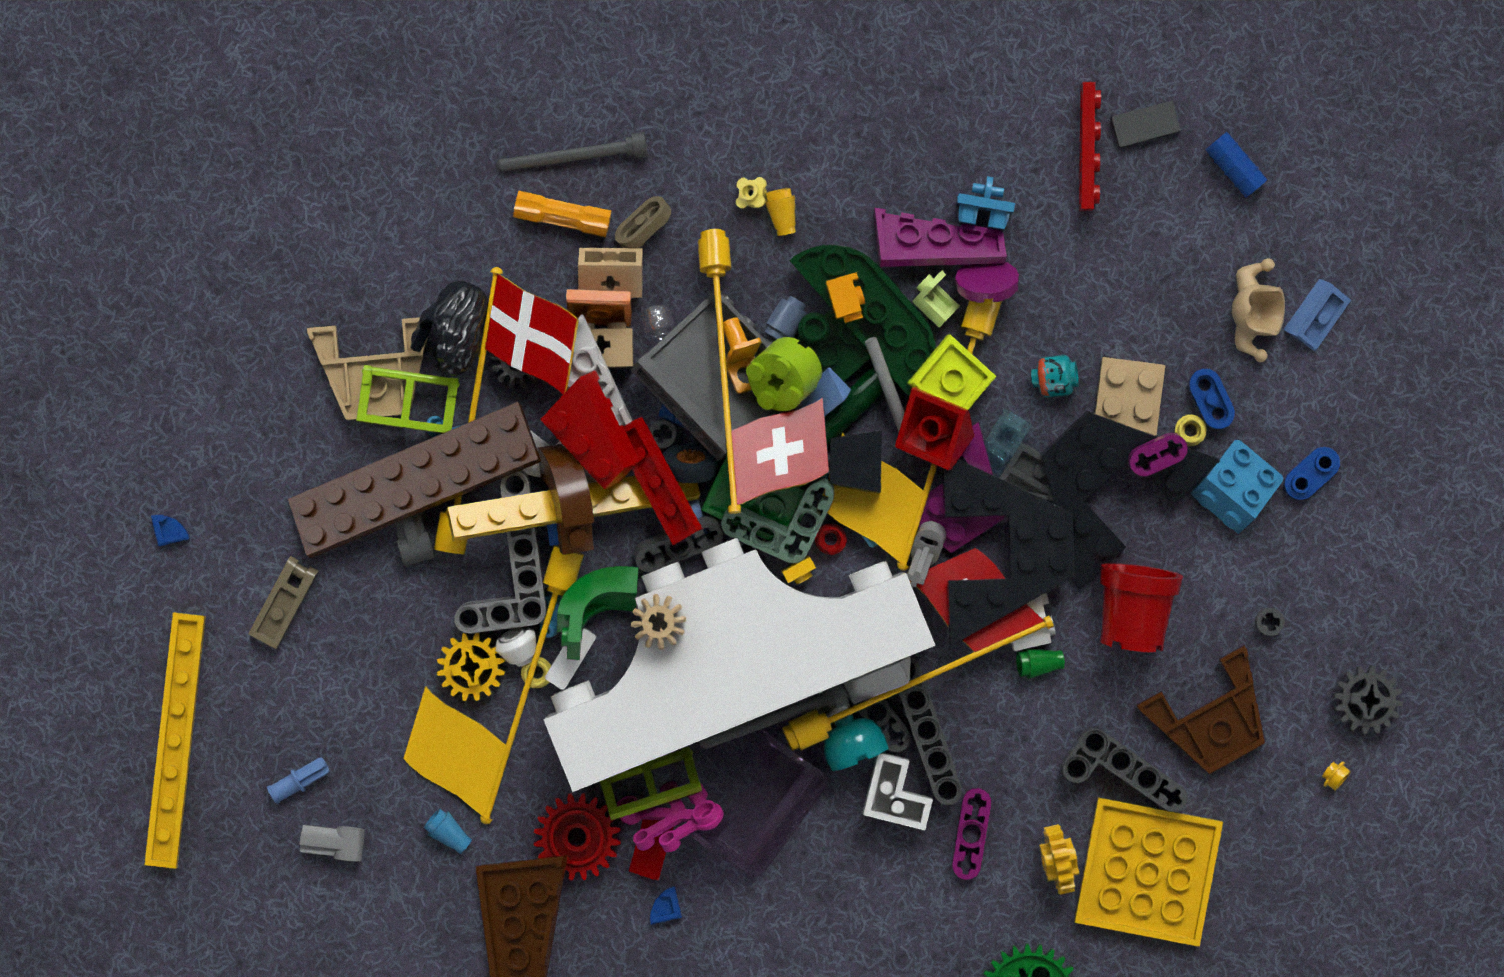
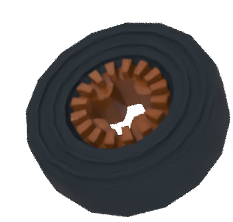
[663,443,719,483]

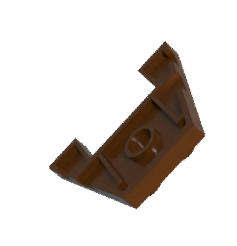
[1136,645,1265,774]

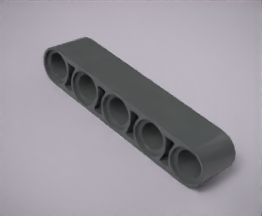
[898,656,962,805]

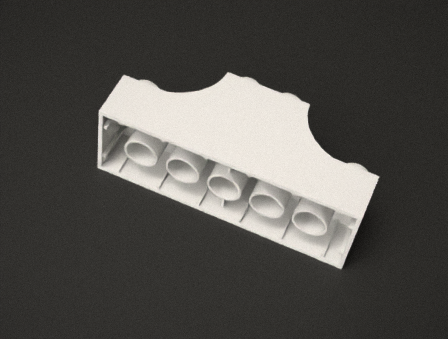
[543,538,935,792]

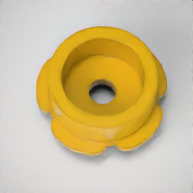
[1322,761,1351,791]

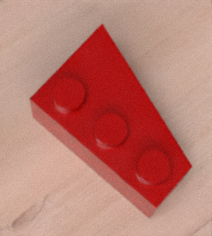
[540,370,640,490]

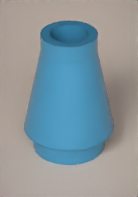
[424,809,472,854]

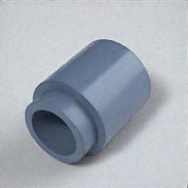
[764,296,808,339]

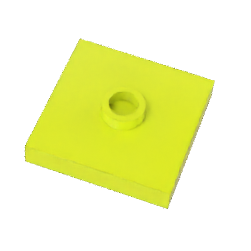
[907,335,996,410]

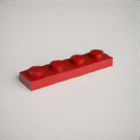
[1079,82,1101,211]
[623,417,703,545]

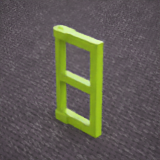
[356,365,460,434]
[599,746,702,820]

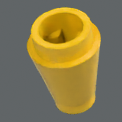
[765,188,796,236]

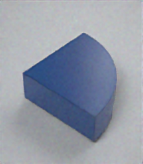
[151,515,190,546]
[650,886,682,925]

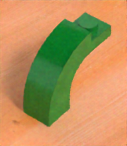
[557,566,639,660]

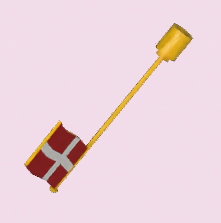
[434,267,579,554]

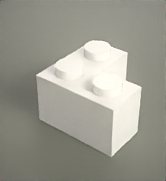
[862,753,933,830]

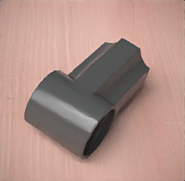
[395,513,436,567]

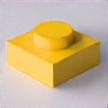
[781,555,816,585]

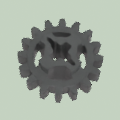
[1333,665,1403,734]

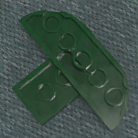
[789,245,936,397]

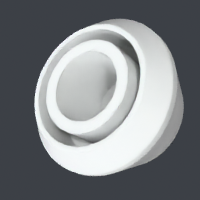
[496,626,536,667]

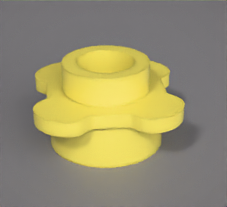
[736,177,767,209]

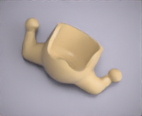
[1232,258,1285,363]

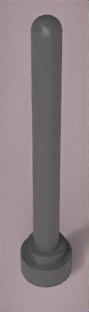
[496,132,648,172]
[700,683,849,749]

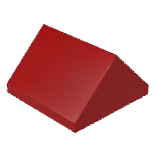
[895,387,975,470]

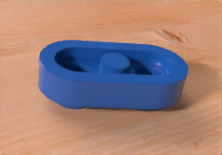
[1188,369,1235,429]
[1283,447,1340,500]

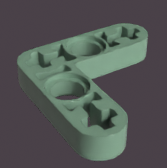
[721,477,835,564]

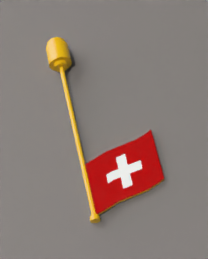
[698,229,829,514]
[782,548,1054,751]

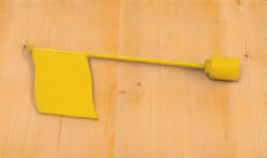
[823,298,1002,571]
[403,545,584,824]

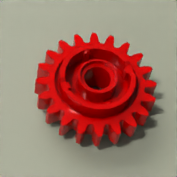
[534,793,621,881]

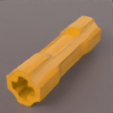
[513,191,612,237]

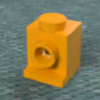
[825,272,865,323]

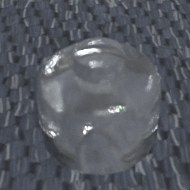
[641,305,675,340]

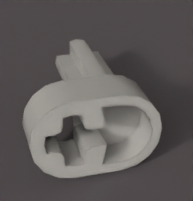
[907,521,946,587]

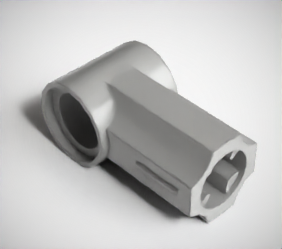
[300,825,365,861]

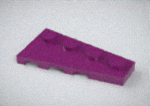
[873,208,1007,267]

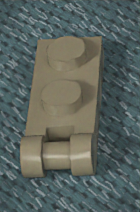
[248,556,319,649]

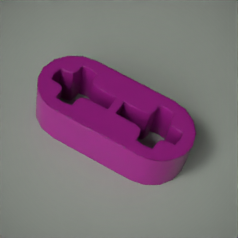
[1128,433,1188,476]

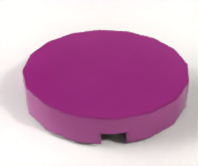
[955,262,1019,303]

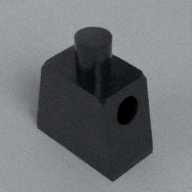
[827,431,882,493]

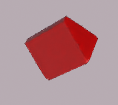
[629,819,674,881]

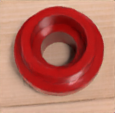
[815,523,847,555]

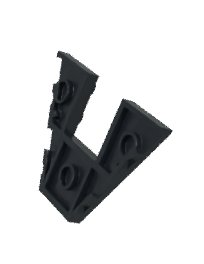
[1040,411,1220,590]
[942,459,1075,645]

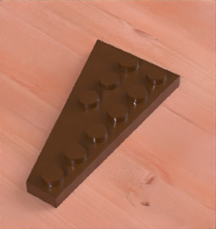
[475,855,568,977]

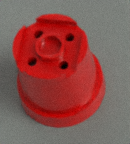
[1100,563,1183,652]

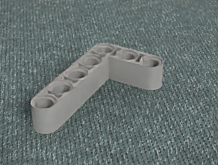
[454,470,547,633]

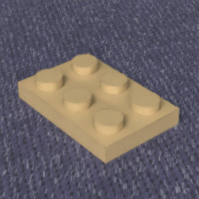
[1095,357,1165,435]

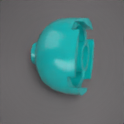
[824,714,889,771]

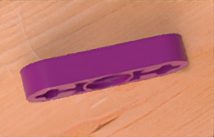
[952,788,991,880]

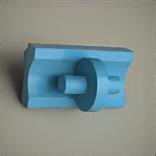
[956,176,1015,231]

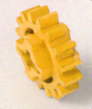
[437,633,506,701]
[1039,824,1079,895]

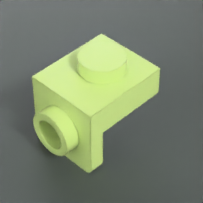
[912,271,960,328]

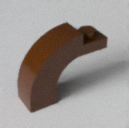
[538,444,594,555]

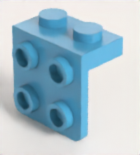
[1190,440,1283,534]

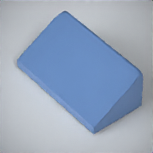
[1284,279,1351,352]
[789,367,851,416]

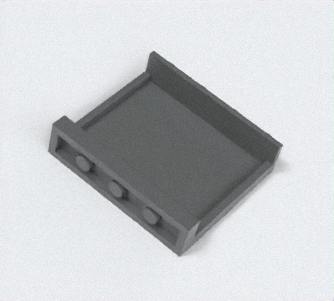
[631,291,774,462]

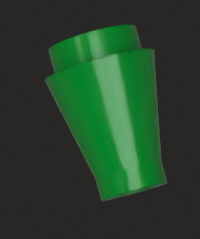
[1016,648,1065,679]

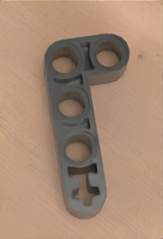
[1061,727,1188,812]

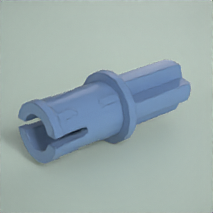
[267,757,330,804]

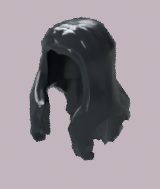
[410,281,488,376]

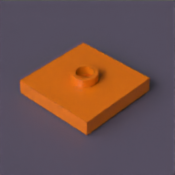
[566,289,632,327]

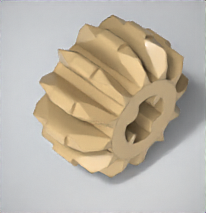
[631,594,686,650]

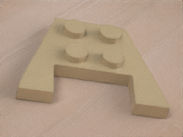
[307,317,428,420]

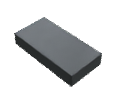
[1111,100,1181,148]

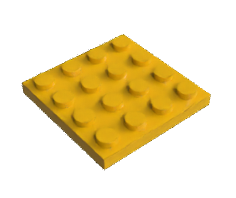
[1074,797,1223,947]

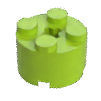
[746,337,822,411]

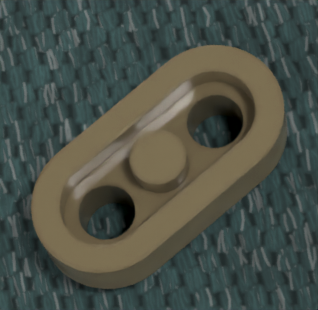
[615,196,671,248]

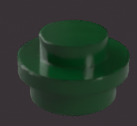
[798,313,830,344]

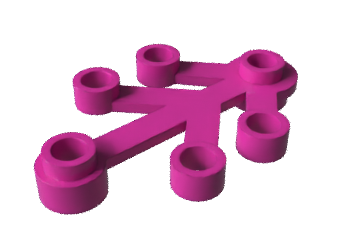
[617,781,724,852]

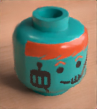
[1031,355,1079,398]

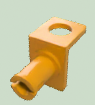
[723,317,762,394]

